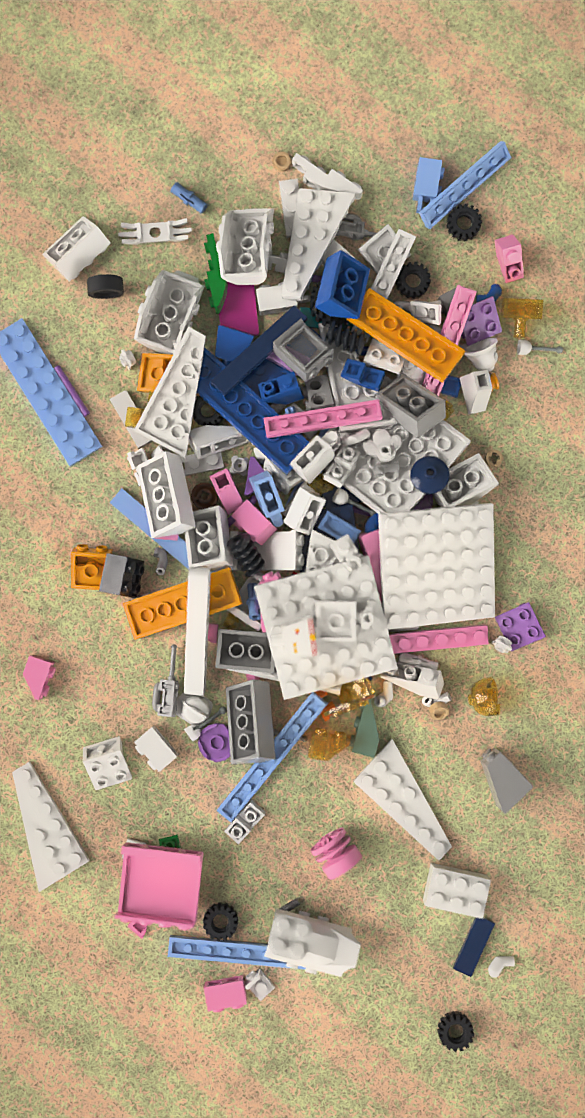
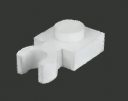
[331,534,362,572]

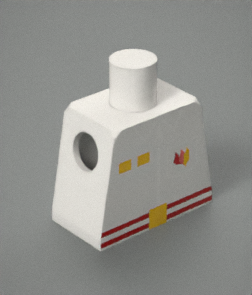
[270,615,318,656]

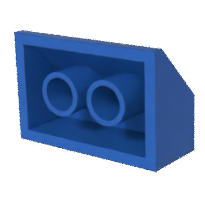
[315,250,370,319]

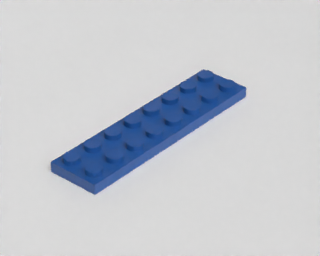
[197,347,310,475]

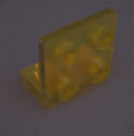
[324,676,376,717]

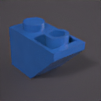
[258,372,304,405]

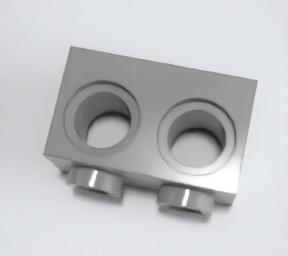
[302,374,334,411]

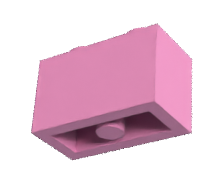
[231,499,277,546]
[204,975,247,1012]

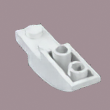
[292,153,363,200]

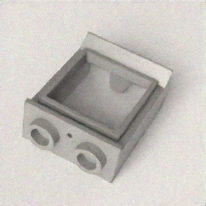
[273,318,334,382]

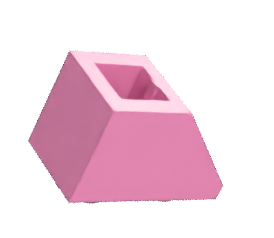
[495,234,524,283]
[210,468,244,515]
[23,655,56,700]

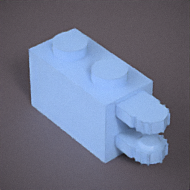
[412,157,445,213]
[249,471,285,527]

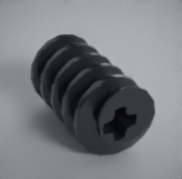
[324,320,368,356]
[227,533,265,578]

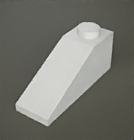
[189,425,250,460]

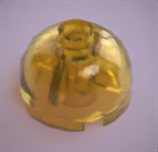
[468,677,501,716]

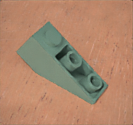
[348,694,379,758]

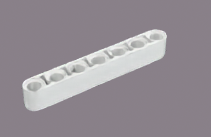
[184,567,211,696]

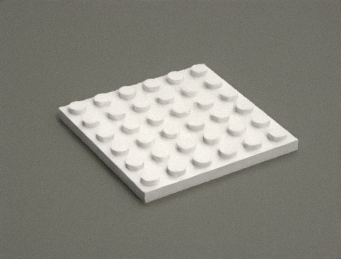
[321,375,471,513]
[378,503,495,630]
[254,555,398,700]

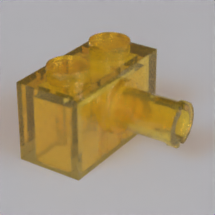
[501,298,544,338]

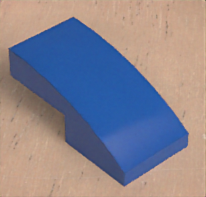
[341,358,385,392]

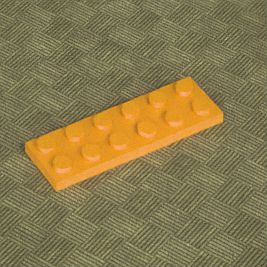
[346,288,465,383]
[123,567,243,640]

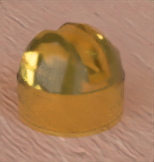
[223,612,239,629]

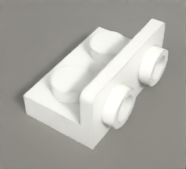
[263,457,304,495]

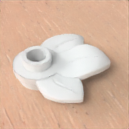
[363,429,402,463]

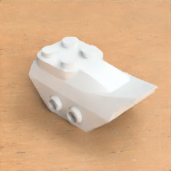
[216,208,274,285]
[134,270,205,355]
[265,908,361,977]

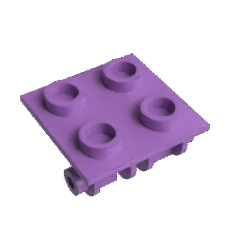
[461,296,502,346]
[495,602,546,651]

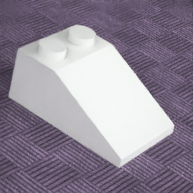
[432,453,499,508]

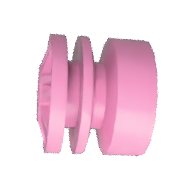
[310,827,362,880]

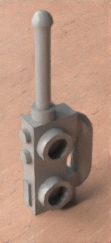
[336,213,376,240]
[152,644,179,717]

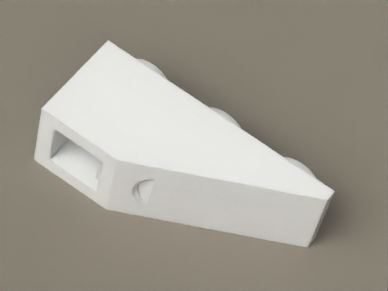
[380,662,444,699]

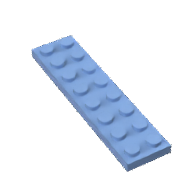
[0,318,103,467]

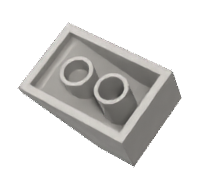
[376,374,446,438]

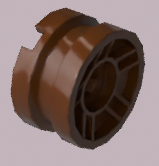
[191,482,218,510]

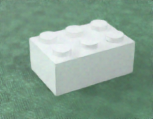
[185,505,234,572]
[423,863,491,919]

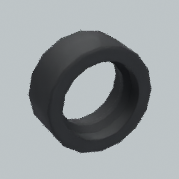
[87,274,124,299]

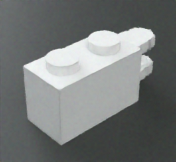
[256,282,311,316]
[290,431,341,484]

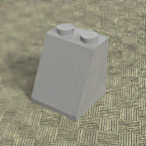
[480,748,533,814]

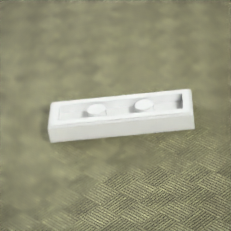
[110,390,152,449]

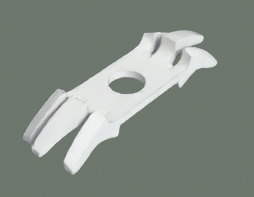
[118,218,192,245]

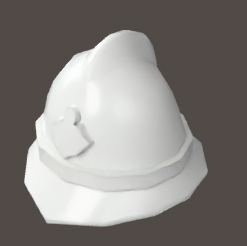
[461,338,498,372]

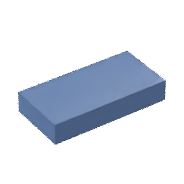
[317,511,361,543]

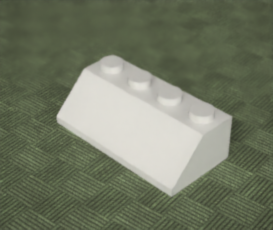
[137,451,196,538]

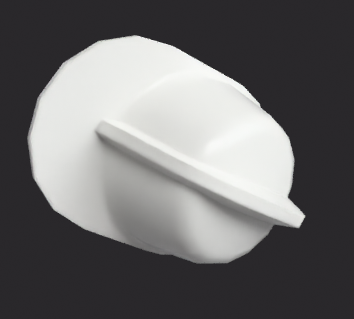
[176,692,213,726]

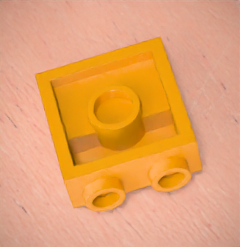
[137,353,173,393]
[71,544,112,590]

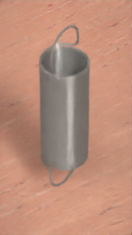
[279,897,304,912]

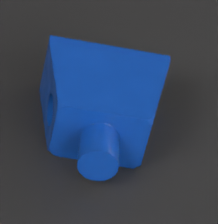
[215,324,254,367]

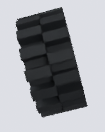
[446,204,482,242]
[396,262,431,299]
[193,396,223,426]
[203,902,239,941]
[437,1011,474,1052]

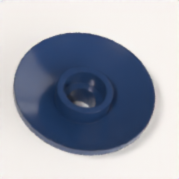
[410,456,450,494]

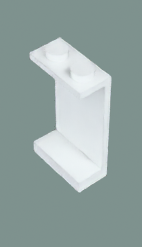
[230,530,304,571]

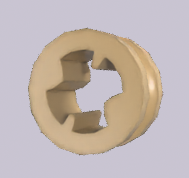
[484,450,503,468]

